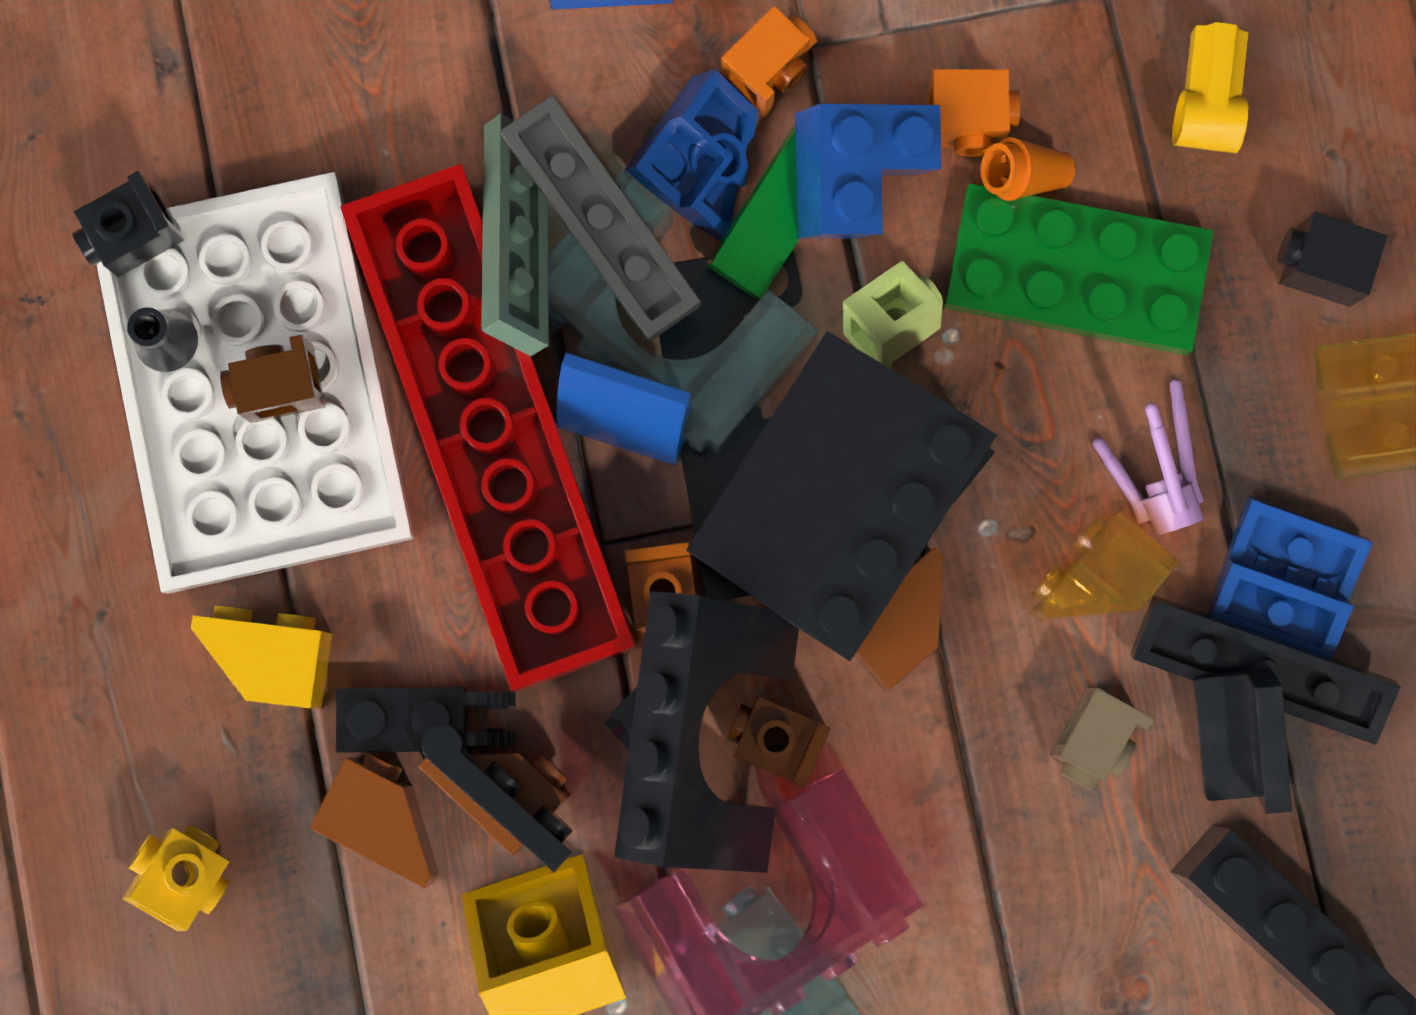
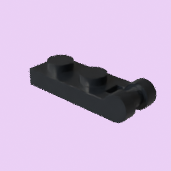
[422,725,576,872]

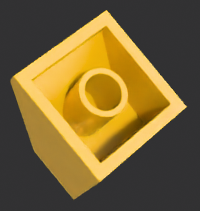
[461,854,626,1015]

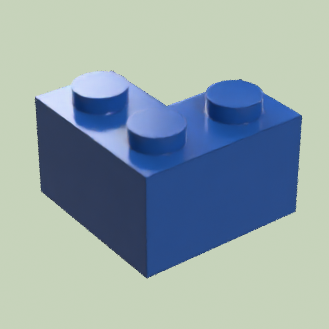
[795,104,941,239]

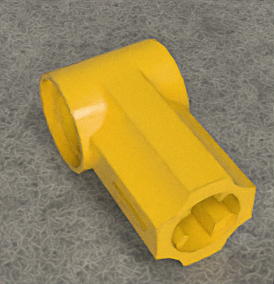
[1172,22,1249,154]

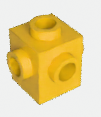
[122,825,230,931]

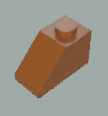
[309,752,439,889]
[418,753,570,856]

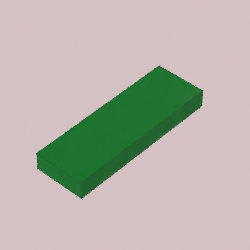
[706,107,810,300]

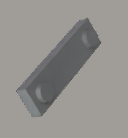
[500,95,701,343]

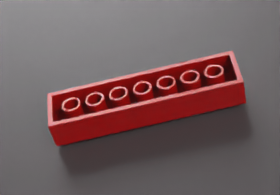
[340,163,637,692]

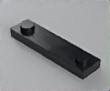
[1130,595,1401,745]

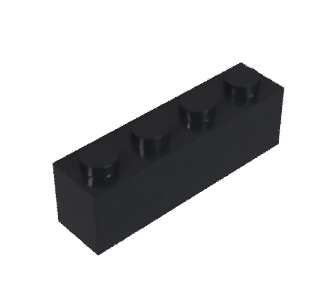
[1170,825,1416,1015]

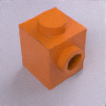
[927,69,1020,157]

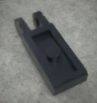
[336,687,516,753]

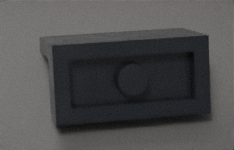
[1193,668,1292,814]

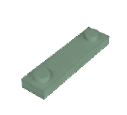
[481,113,549,356]

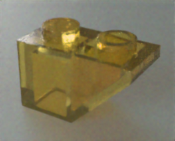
[1029,512,1180,621]

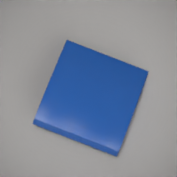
[557,353,692,467]
[1208,495,1373,658]

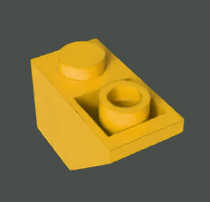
[191,606,332,709]

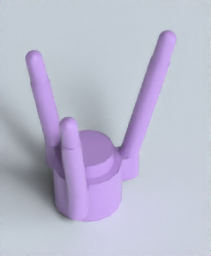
[1092,379,1204,535]

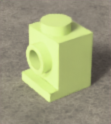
[843,261,943,369]

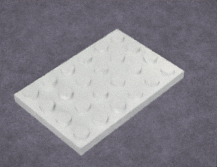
[97,172,415,594]

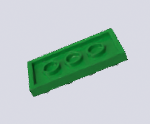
[943,183,1214,356]

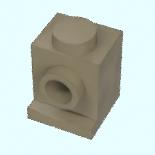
[1050,688,1154,792]

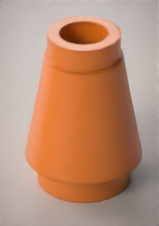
[981,137,1075,201]

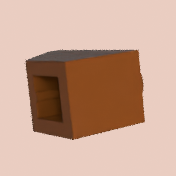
[854,547,944,691]

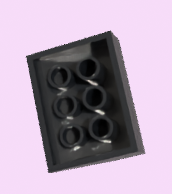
[686,331,997,661]

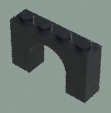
[614,591,799,873]

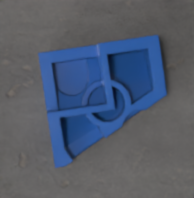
[625,69,759,241]

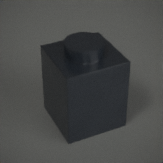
[1277,212,1388,307]

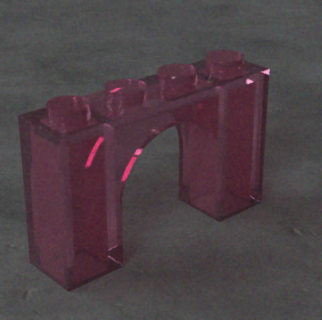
[611,769,924,1015]

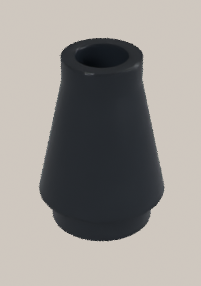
[127,307,198,372]

